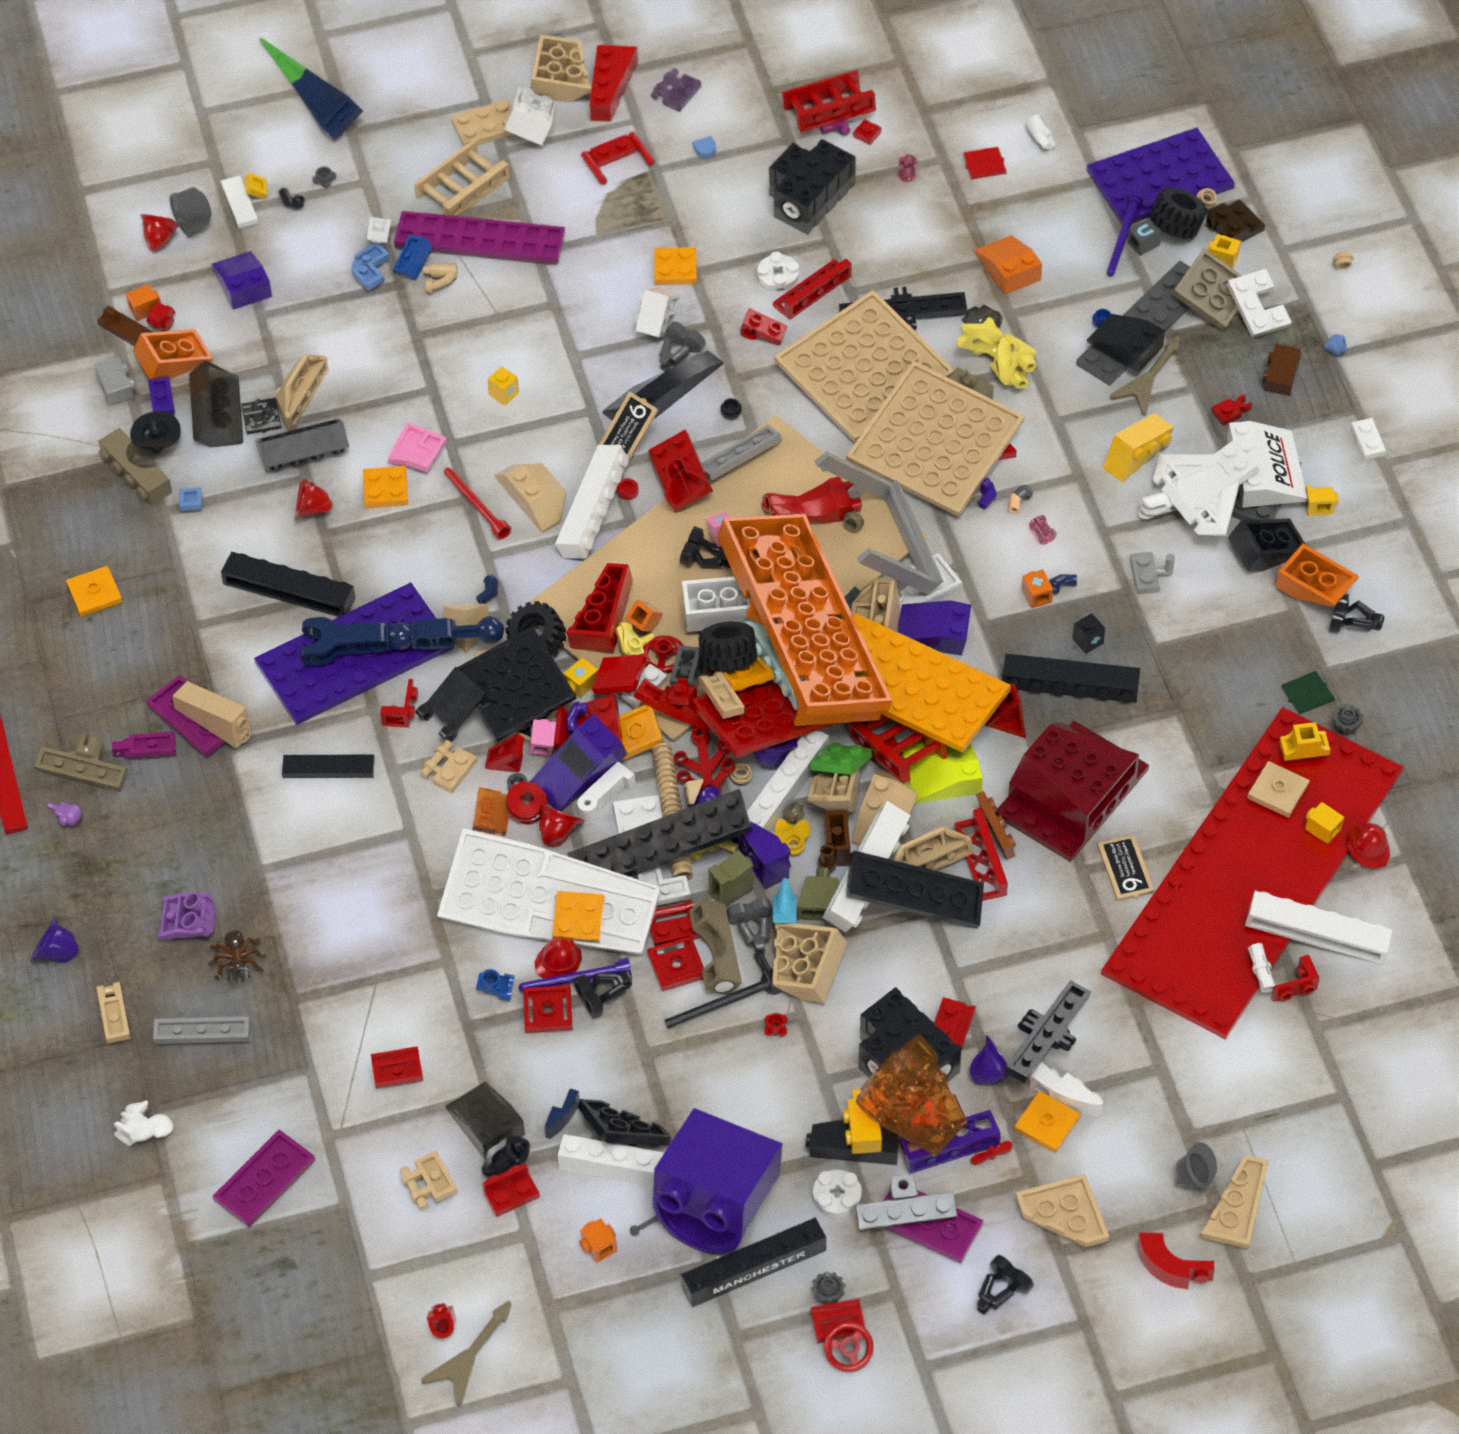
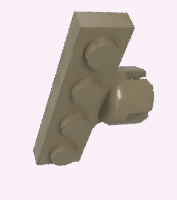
[34,734,128,791]

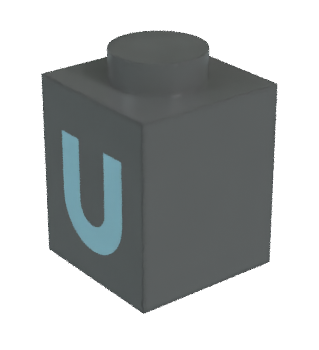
[1128,219,1162,256]

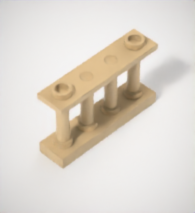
[414,139,510,216]

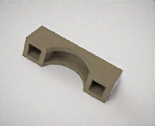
[98,427,172,506]
[689,899,742,995]

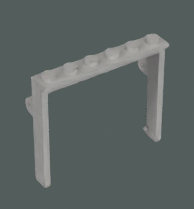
[815,451,944,594]

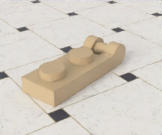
[698,672,745,719]
[96,982,131,1044]

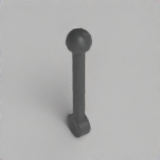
[630,1216,659,1236]

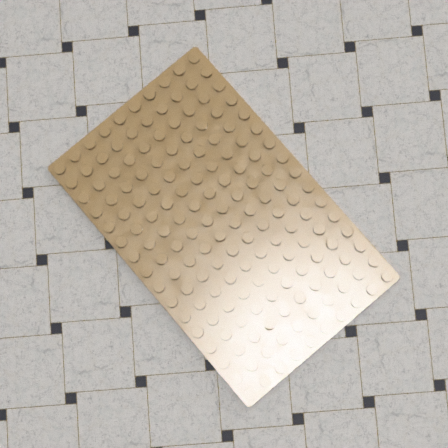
[525,416,927,741]

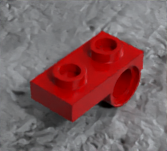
[740,308,787,346]

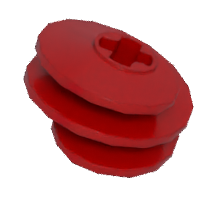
[506,781,547,825]

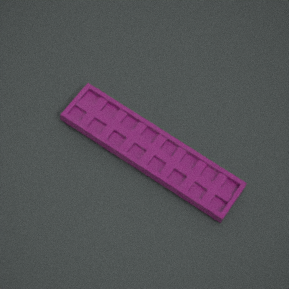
[394,211,565,264]

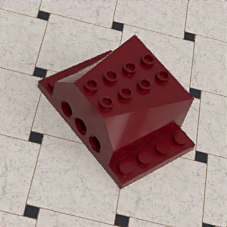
[995,720,1149,862]

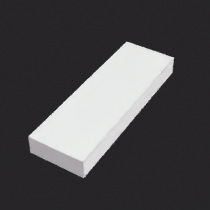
[221,176,258,229]

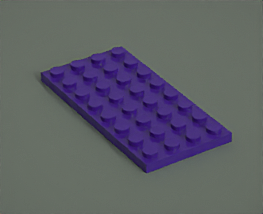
[254,582,454,725]

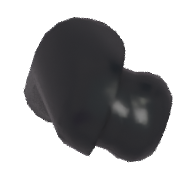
[278,188,305,209]

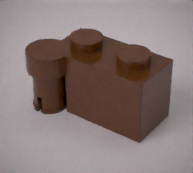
[1262,344,1301,396]
[818,810,851,873]

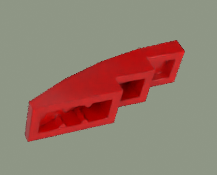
[633,679,711,730]

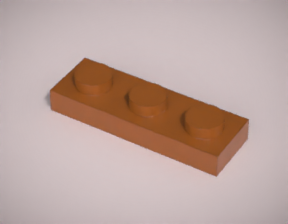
[976,791,1016,860]

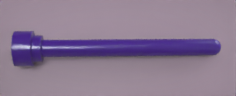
[1107,188,1145,277]
[519,957,632,992]

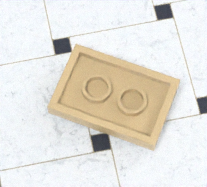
[451,99,515,146]

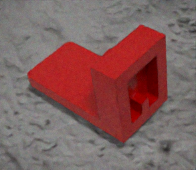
[380,679,418,728]
[1272,954,1320,1002]

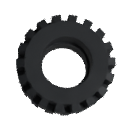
[1149,187,1207,239]
[505,601,567,656]
[698,621,757,672]

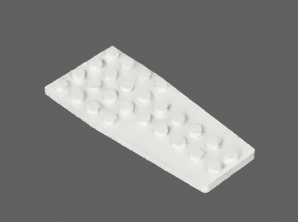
[437,828,660,955]

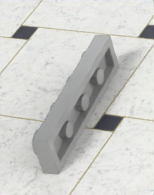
[702,425,782,481]
[153,1016,250,1044]

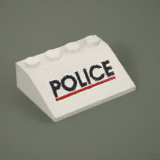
[1227,421,1308,508]

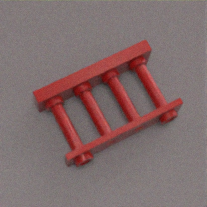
[782,70,877,133]
[847,714,947,784]

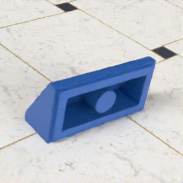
[393,235,432,280]

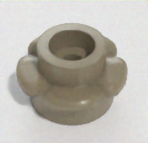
[843,511,864,532]
[783,801,804,822]

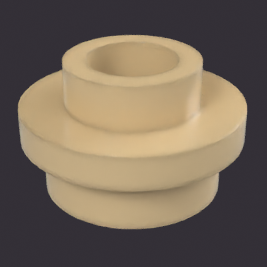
[1196,189,1217,209]
[1332,251,1354,269]
[730,762,753,784]

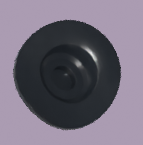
[130,411,181,454]

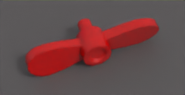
[970,1141,1013,1165]

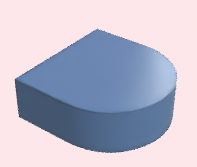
[692,136,716,158]

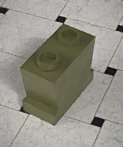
[708,850,754,908]

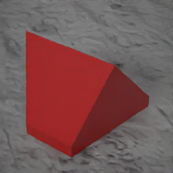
[985,683,1026,738]

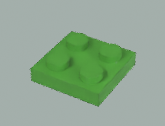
[810,742,872,775]

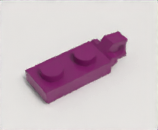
[112,731,176,759]

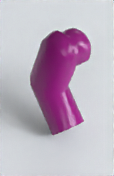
[819,120,850,135]

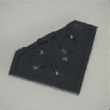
[577,1099,672,1147]

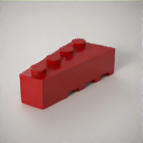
[590,45,638,122]

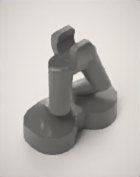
[659,321,706,371]
[726,898,773,954]

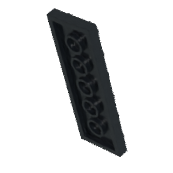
[846,850,984,929]

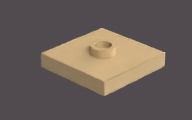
[1247,761,1310,818]

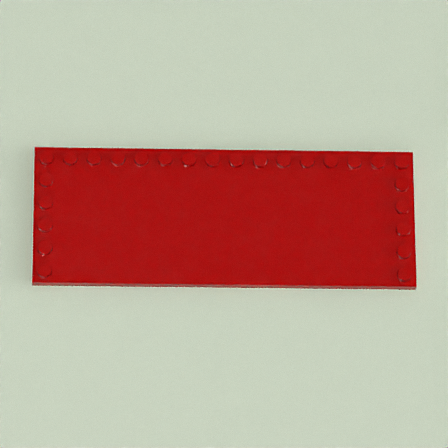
[1101,707,1404,1040]

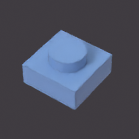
[179,487,202,511]

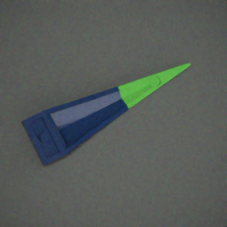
[260,38,363,140]

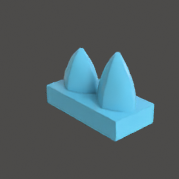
[773,878,797,923]

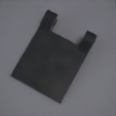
[415,667,487,742]

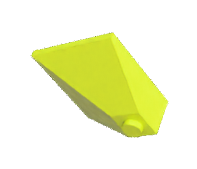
[903,742,983,804]

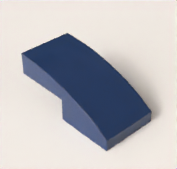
[544,1088,580,1139]

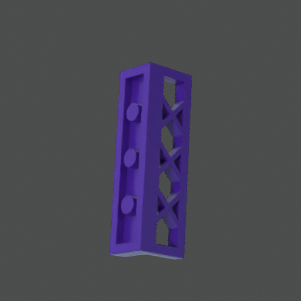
[899,1110,1001,1174]

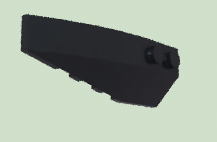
[602,350,723,421]

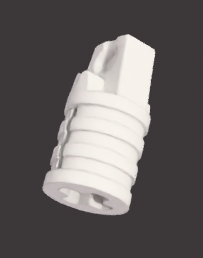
[1026,115,1056,150]

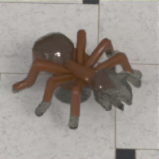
[208,930,266,983]

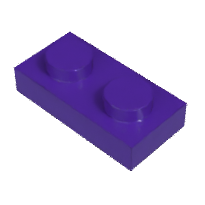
[148,377,175,415]

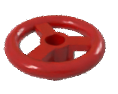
[643,635,684,673]
[824,1321,874,1372]

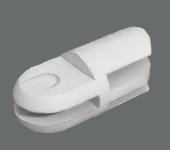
[1139,492,1177,519]

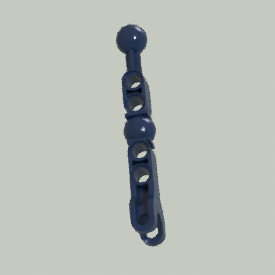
[301,616,505,666]

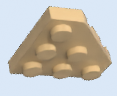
[1015,1174,1110,1247]

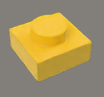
[244,172,267,199]

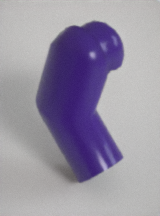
[977,478,997,509]
[566,701,587,734]

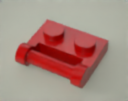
[650,899,700,947]

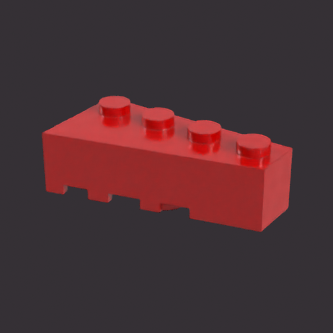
[566,563,633,652]

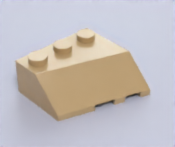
[530,34,592,102]
[773,923,847,1003]

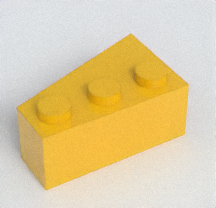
[1103,413,1174,483]

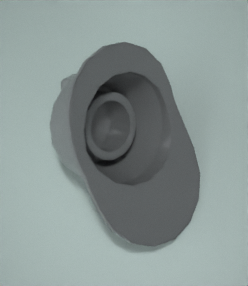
[1175,1142,1217,1189]

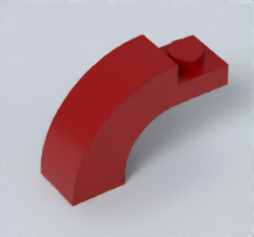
[1137,1232,1215,1289]

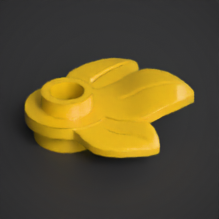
[773,818,810,855]

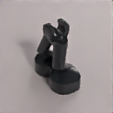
[679,526,731,568]
[1329,594,1385,633]
[573,971,632,1019]
[977,1254,1034,1315]

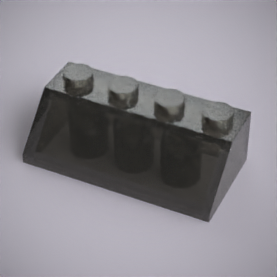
[189,360,243,448]

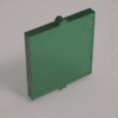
[1281,671,1334,715]

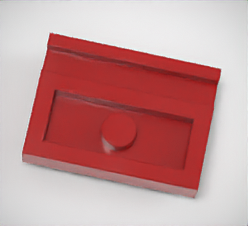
[934,997,976,1050]
[370,1046,423,1088]
[810,1299,866,1344]

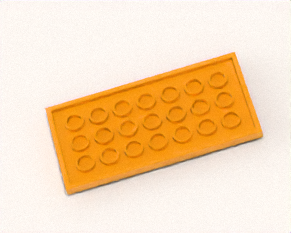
[853,613,1011,753]

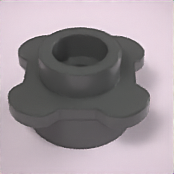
[312,166,337,187]

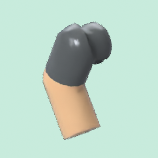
[1009,485,1033,513]

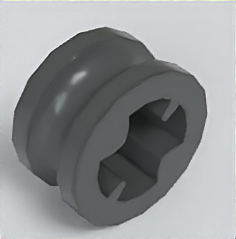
[507,773,527,791]

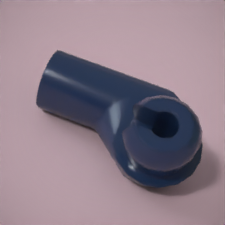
[1049,574,1077,593]
[476,575,499,604]

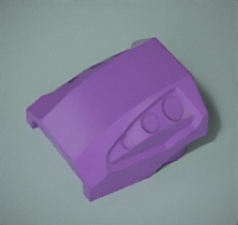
[158,892,216,940]

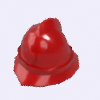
[140,214,178,251]
[294,479,333,519]
[539,803,585,847]
[1347,823,1391,869]
[534,936,582,978]

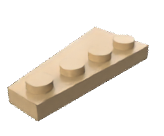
[1200,1155,1269,1249]

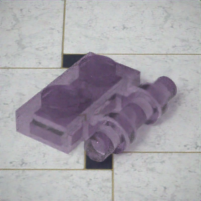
[651,68,701,112]

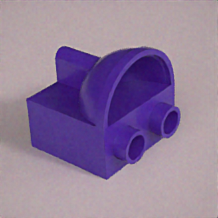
[653,1108,783,1254]

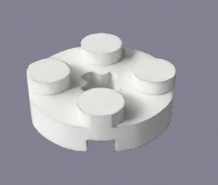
[757,252,799,291]
[813,1170,862,1218]

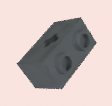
[670,646,704,689]

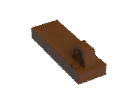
[97,305,153,347]

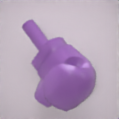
[47,802,83,826]

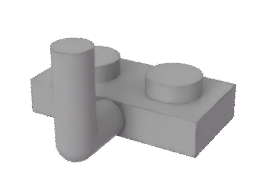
[1130,552,1175,594]

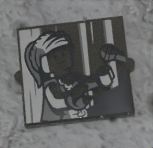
[241,398,282,435]

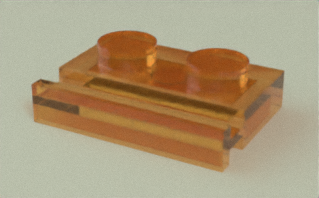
[472,787,509,836]

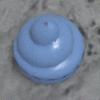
[1324,334,1347,355]

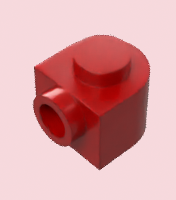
[146,301,176,332]
[427,1303,456,1338]

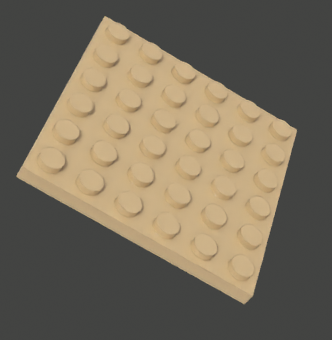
[774,290,955,443]
[846,361,1025,517]

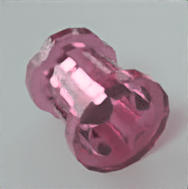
[898,154,917,182]
[1029,515,1057,545]

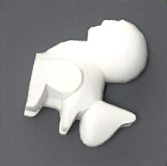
[114,1101,173,1146]

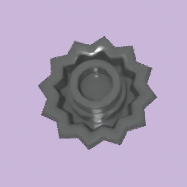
[1332,704,1364,735]
[811,1271,846,1305]

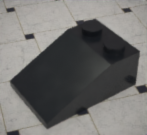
[1086,314,1165,372]
[1228,518,1306,571]

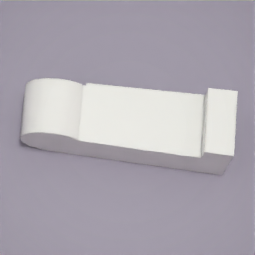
[577,762,636,820]

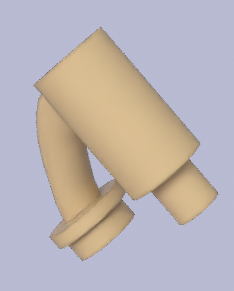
[423,263,458,294]

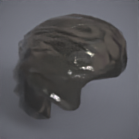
[961,304,1003,328]

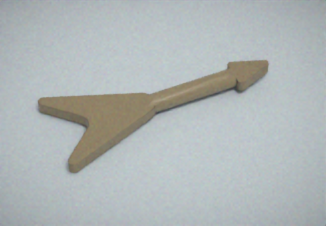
[1110,336,1180,416]
[421,1301,511,1406]

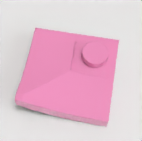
[388,422,446,472]

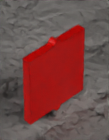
[963,146,1006,180]

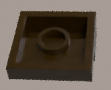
[1206,199,1265,243]

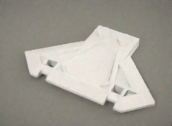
[1153,440,1259,536]

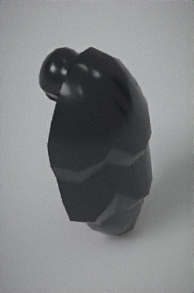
[482,1136,530,1177]

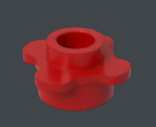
[764,1013,788,1036]

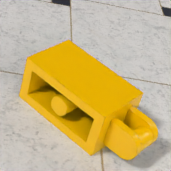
[843,1088,882,1154]

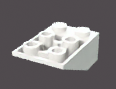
[504,86,556,146]

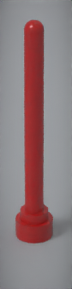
[444,467,511,540]

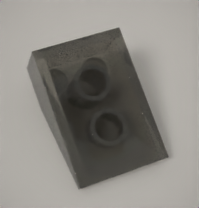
[445,1081,525,1159]

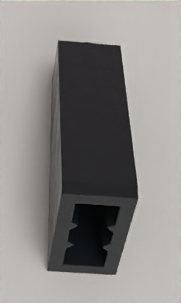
[805,1111,902,1165]

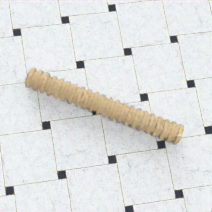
[652,743,693,880]

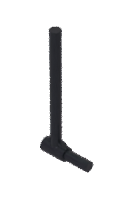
[664,951,783,1029]

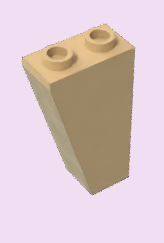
[172,681,251,749]

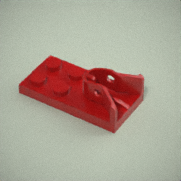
[648,429,713,512]

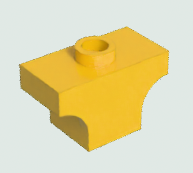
[1280,722,1330,761]

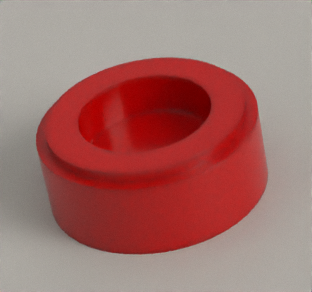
[617,478,639,500]

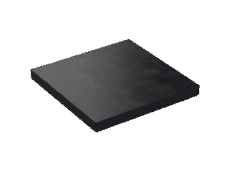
[457,626,577,742]

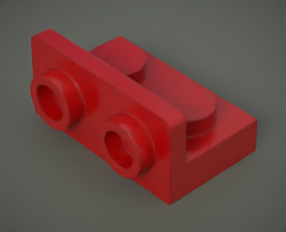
[482,1163,540,1217]

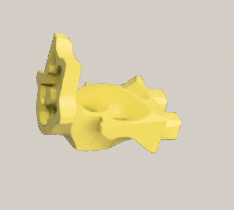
[956,317,1037,389]

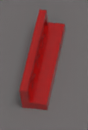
[773,258,852,320]
[954,808,1008,901]

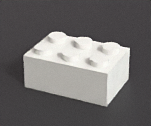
[682,576,751,632]

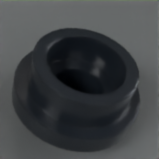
[720,398,742,419]

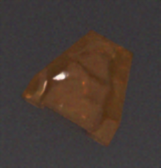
[855,1034,968,1156]

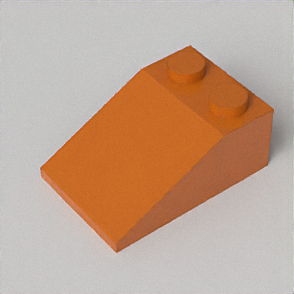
[975,235,1042,295]
[133,329,213,380]
[1276,543,1359,607]

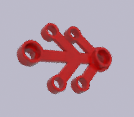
[673,727,736,793]

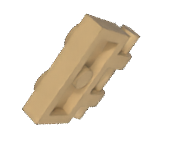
[420,740,478,794]
[400,1151,458,1210]

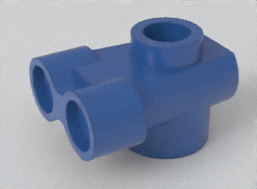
[476,969,515,1001]

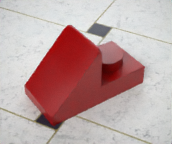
[485,734,524,772]

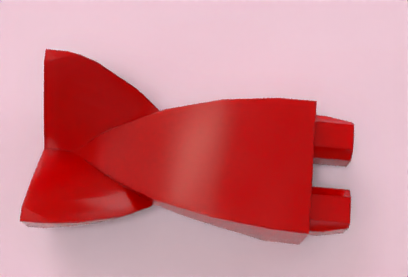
[761,477,862,523]

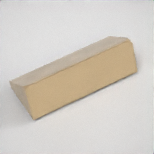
[683,779,704,806]

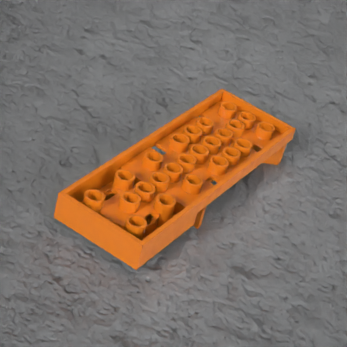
[718,514,893,726]

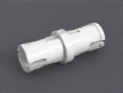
[1248,943,1275,993]

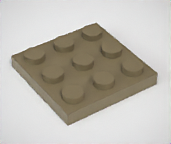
[1171,248,1242,330]

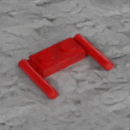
[581,132,655,185]

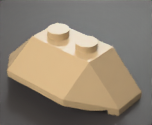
[275,355,329,431]
[494,463,566,533]
[851,578,900,632]
[808,768,860,814]
[852,769,918,846]
[893,826,973,871]

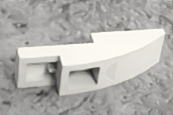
[1029,1062,1104,1117]

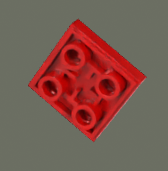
[592,654,647,695]

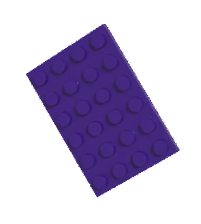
[1086,127,1235,224]

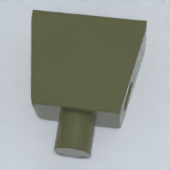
[798,868,839,921]

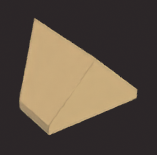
[443,604,489,654]

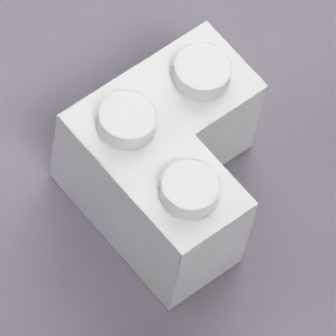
[634,288,680,337]

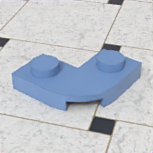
[352,243,390,291]

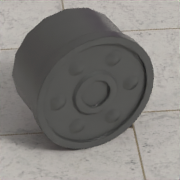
[169,187,212,235]

